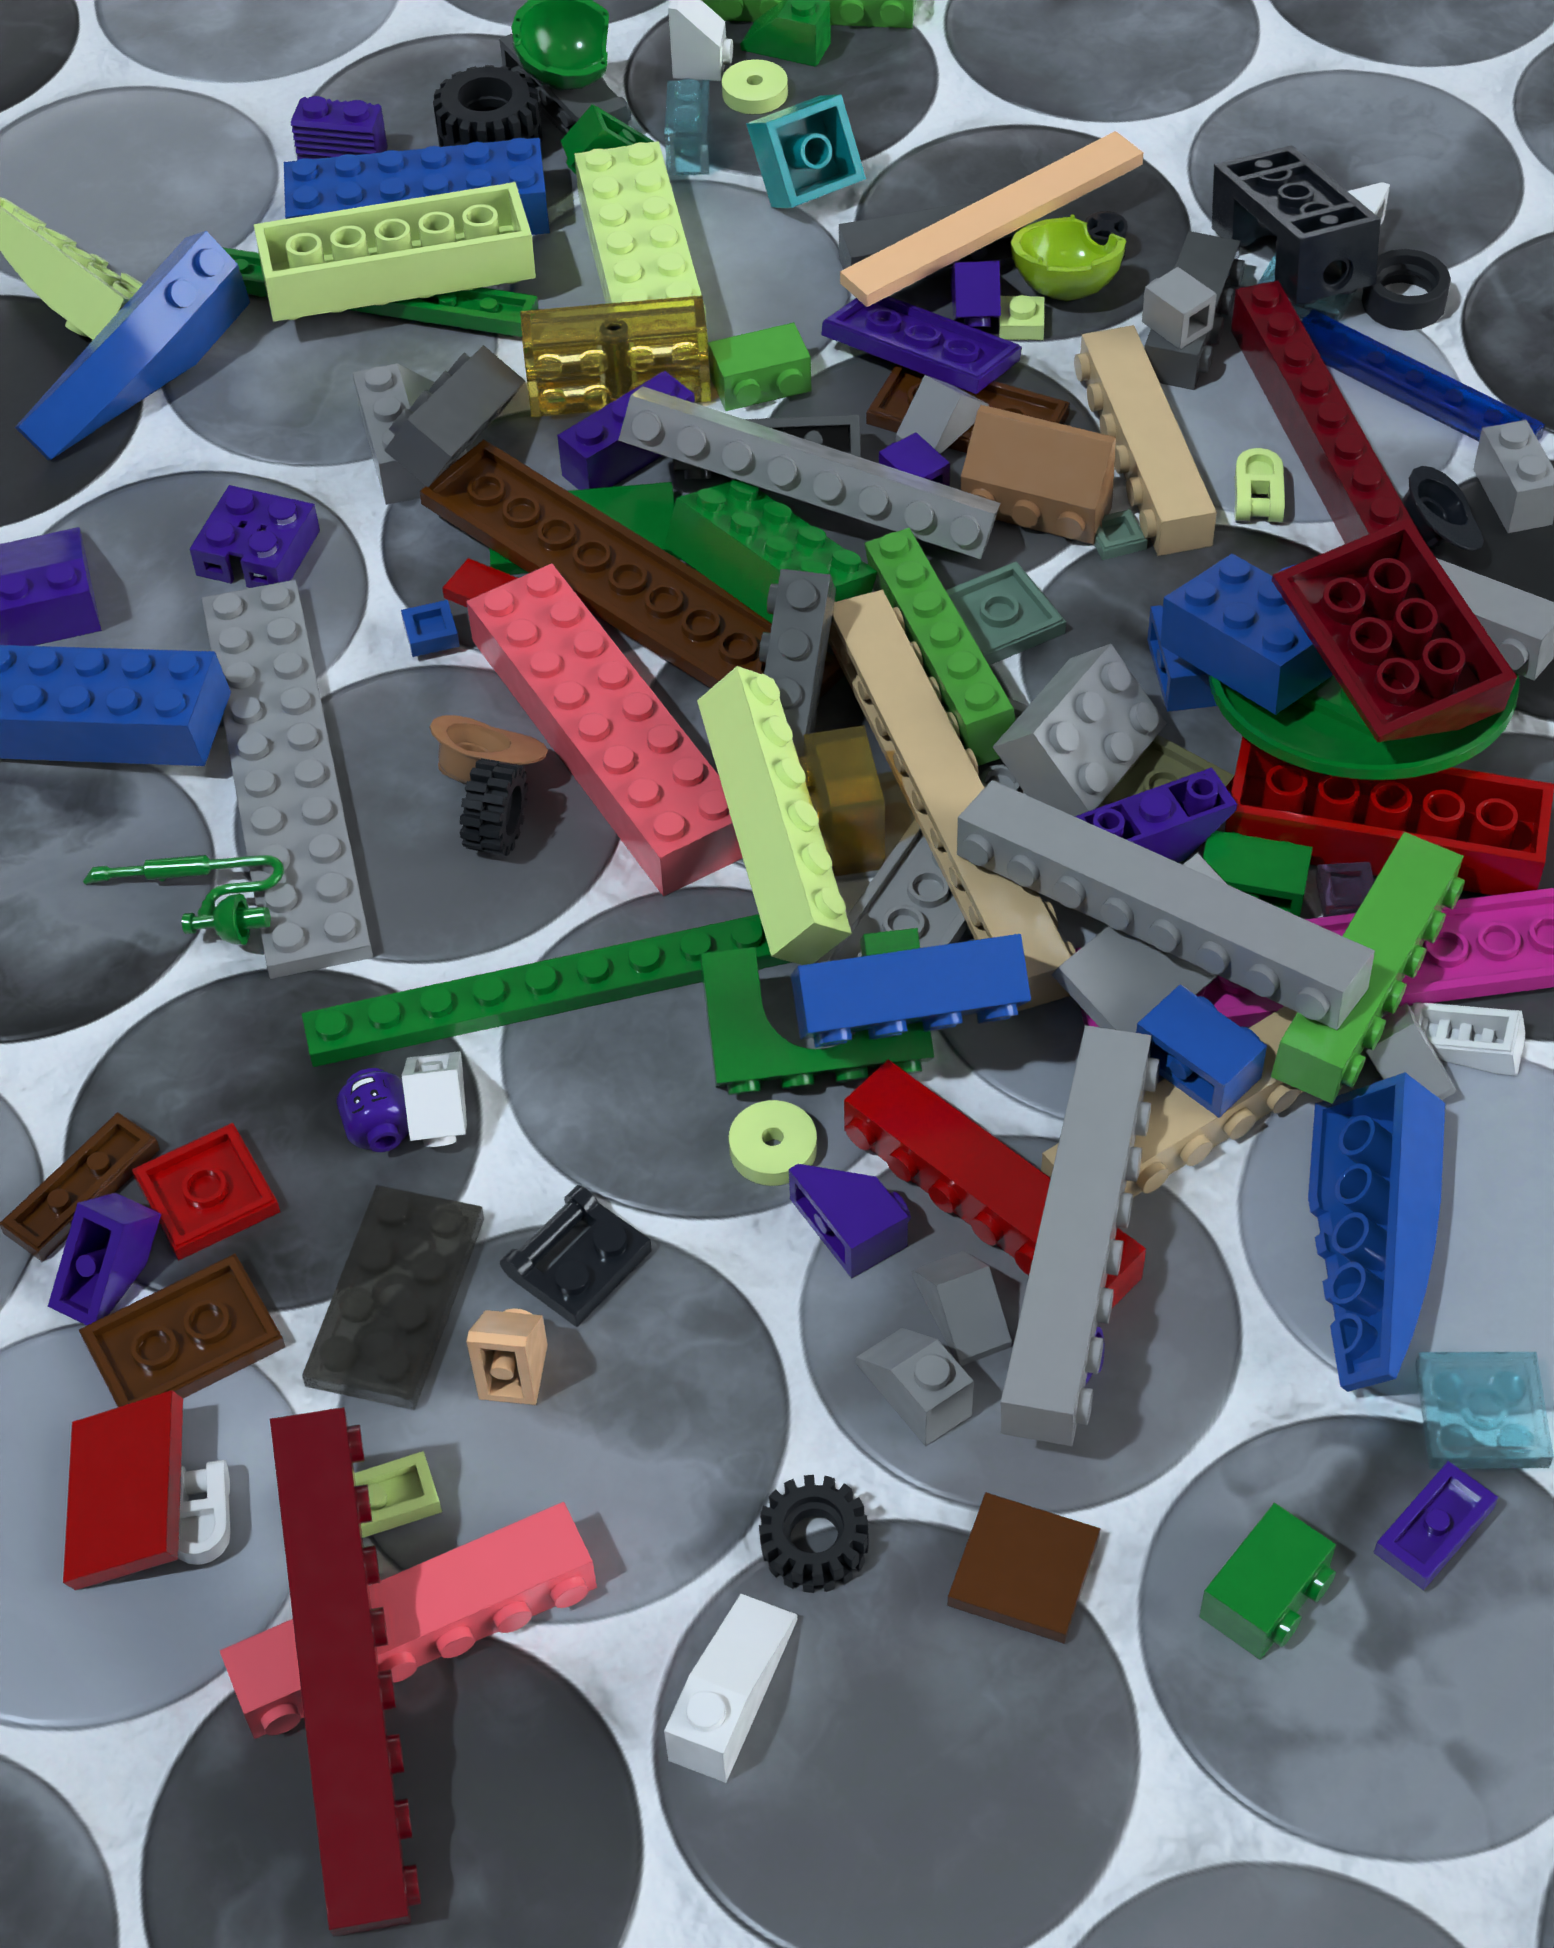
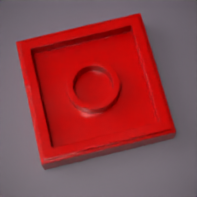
[132,1123,281,1261]

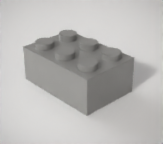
[993,644,1167,816]

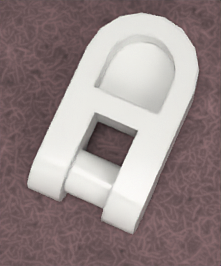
[178,1460,231,1565]

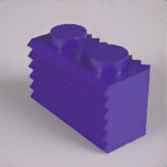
[291,96,388,160]

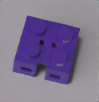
[189,485,320,588]

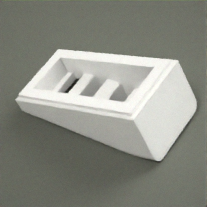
[1412,1002,1525,1076]

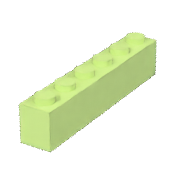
[697,666,852,965]

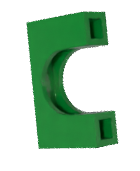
[700,928,934,1095]

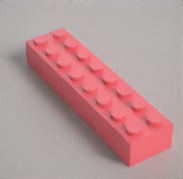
[466,563,743,897]

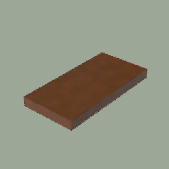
[866,364,1070,453]

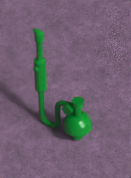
[83,855,284,945]

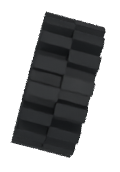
[460,758,528,856]
[759,1475,869,1593]

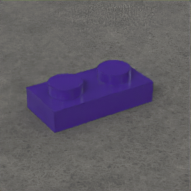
[1374,1461,1498,1591]

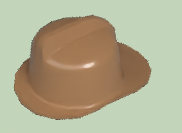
[429,715,548,785]

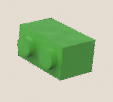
[708,322,812,411]

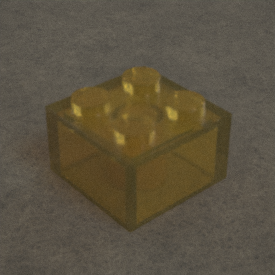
[798,725,885,877]

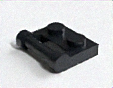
[500,1185,652,1327]

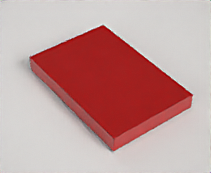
[63,1390,183,1590]

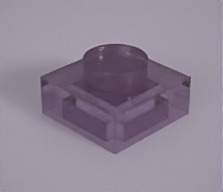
[1315,862,1374,917]

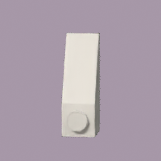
[664,1594,797,1783]

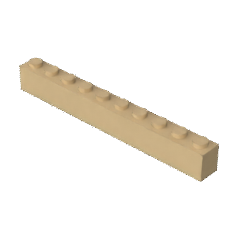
[828,589,1076,1011]

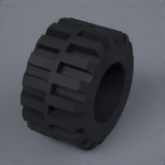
[433,65,543,147]

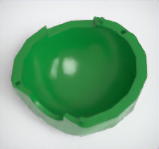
[511,0,609,91]

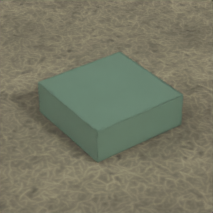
[1094,509,1148,560]

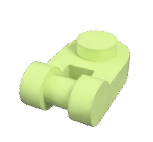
[1234,448,1285,522]

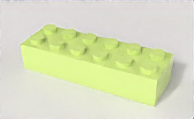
[574,141,708,361]
[253,182,536,322]

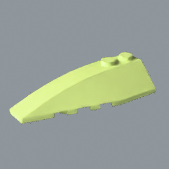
[0,197,143,341]

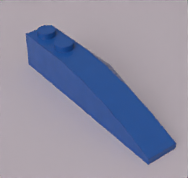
[15,231,251,460]
[1308,1072,1445,1392]

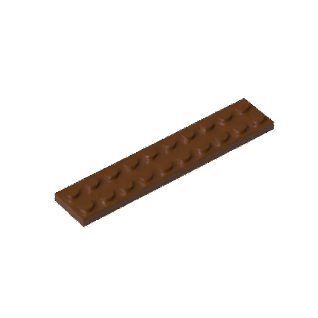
[420,439,845,698]

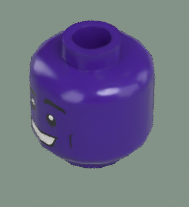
[337,1068,409,1152]

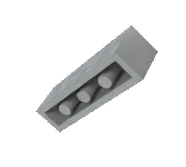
[1436,558,1554,681]

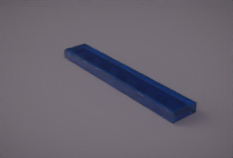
[1301,310,1545,442]

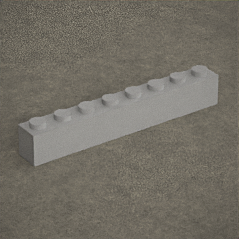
[618,386,1000,559]
[957,780,1375,1030]
[1001,1025,1160,1446]

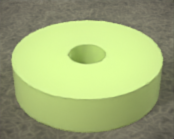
[722,59,788,114]
[729,1100,817,1186]

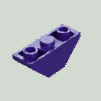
[1074,767,1237,863]

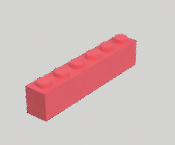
[219,1501,597,1739]

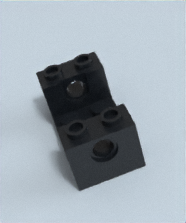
[1211,145,1381,305]

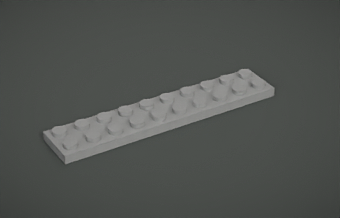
[202,579,373,979]

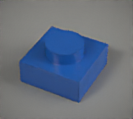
[401,600,460,657]

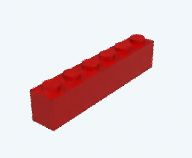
[844,1059,1146,1308]

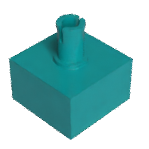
[746,94,866,208]

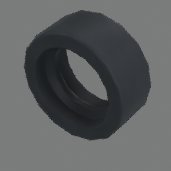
[1361,249,1451,330]

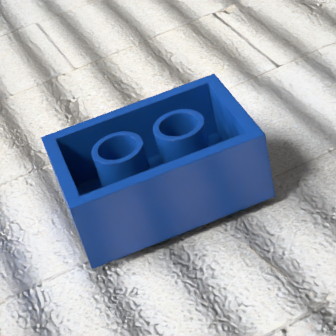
[1160,554,1333,715]

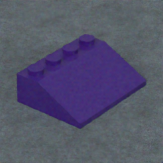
[0,527,102,646]

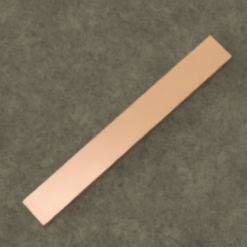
[840,131,1144,307]

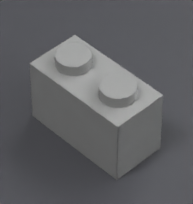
[1473,420,1554,533]

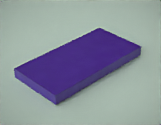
[821,296,1022,394]

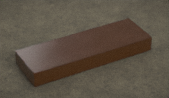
[0,1112,160,1262]

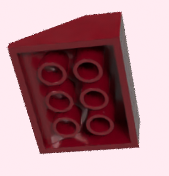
[1272,518,1517,743]

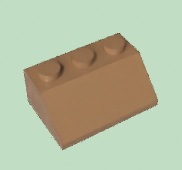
[961,405,1116,545]

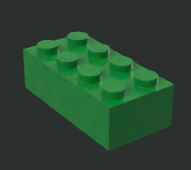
[664,479,878,624]

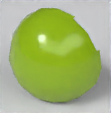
[1011,214,1127,301]

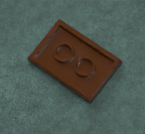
[79,1254,285,1407]

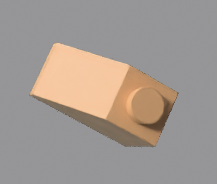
[466,1308,548,1405]

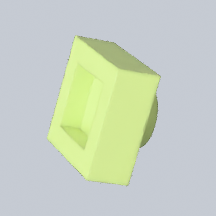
[999,295,1044,340]

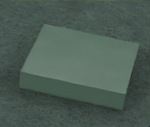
[946,561,1066,665]

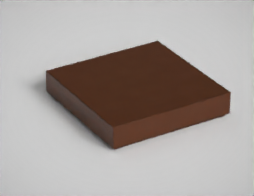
[947,1492,1101,1644]

